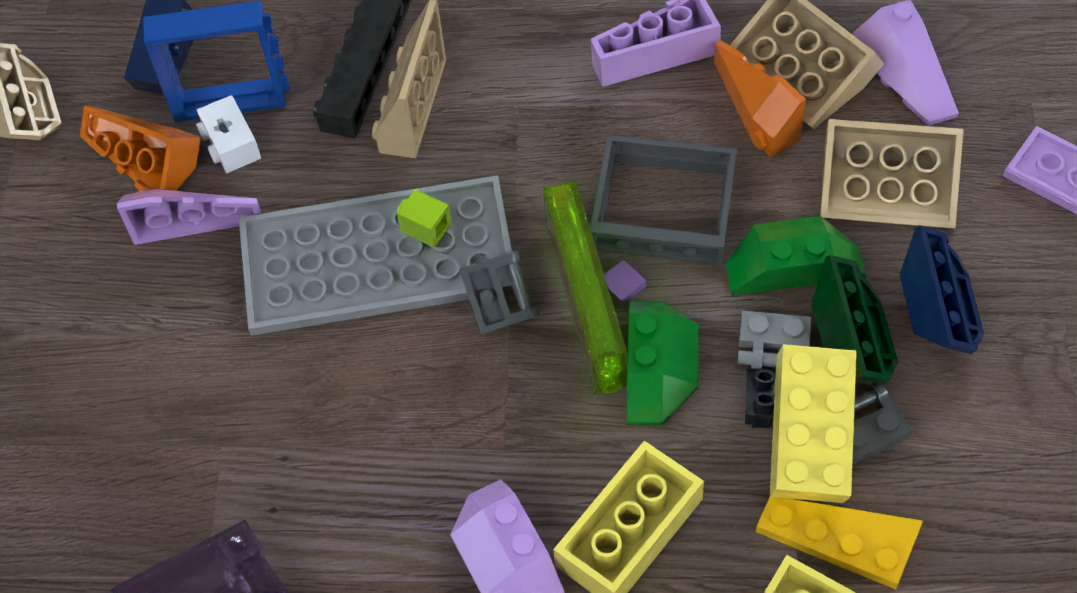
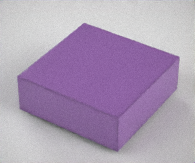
[598,260,646,306]

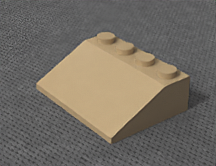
[372,0,446,158]
[730,0,884,129]
[820,119,964,229]

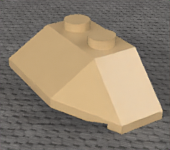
[0,43,62,140]

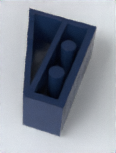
[124,0,194,94]

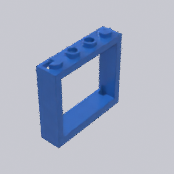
[143,0,290,122]

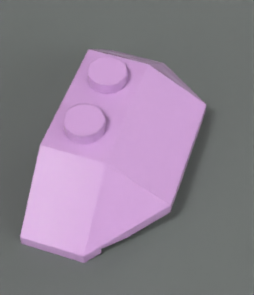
[450,479,565,593]

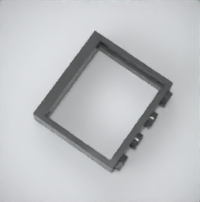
[589,135,737,265]

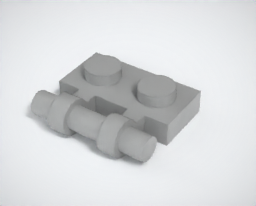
[737,310,811,370]

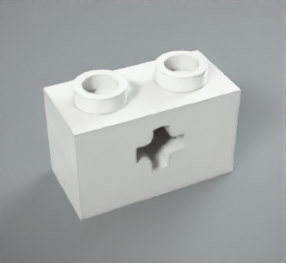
[196,95,261,173]

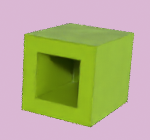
[397,189,452,248]

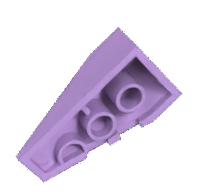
[852,0,959,126]
[117,189,262,245]

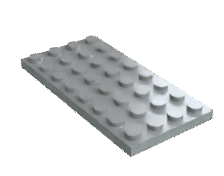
[239,175,514,336]

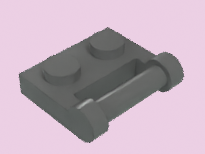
[459,250,539,335]
[852,382,912,466]

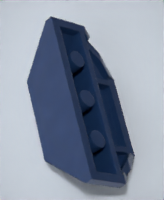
[900,225,984,354]

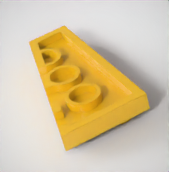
[756,497,923,590]

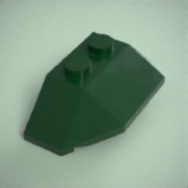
[812,255,898,384]

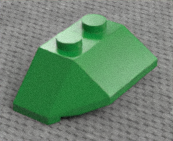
[725,216,866,296]
[627,300,698,426]

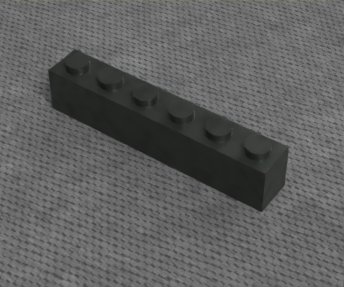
[313,0,412,138]

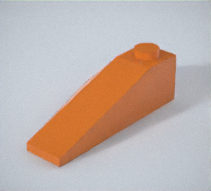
[714,40,806,158]
[80,106,201,191]

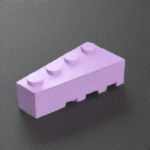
[590,0,721,87]

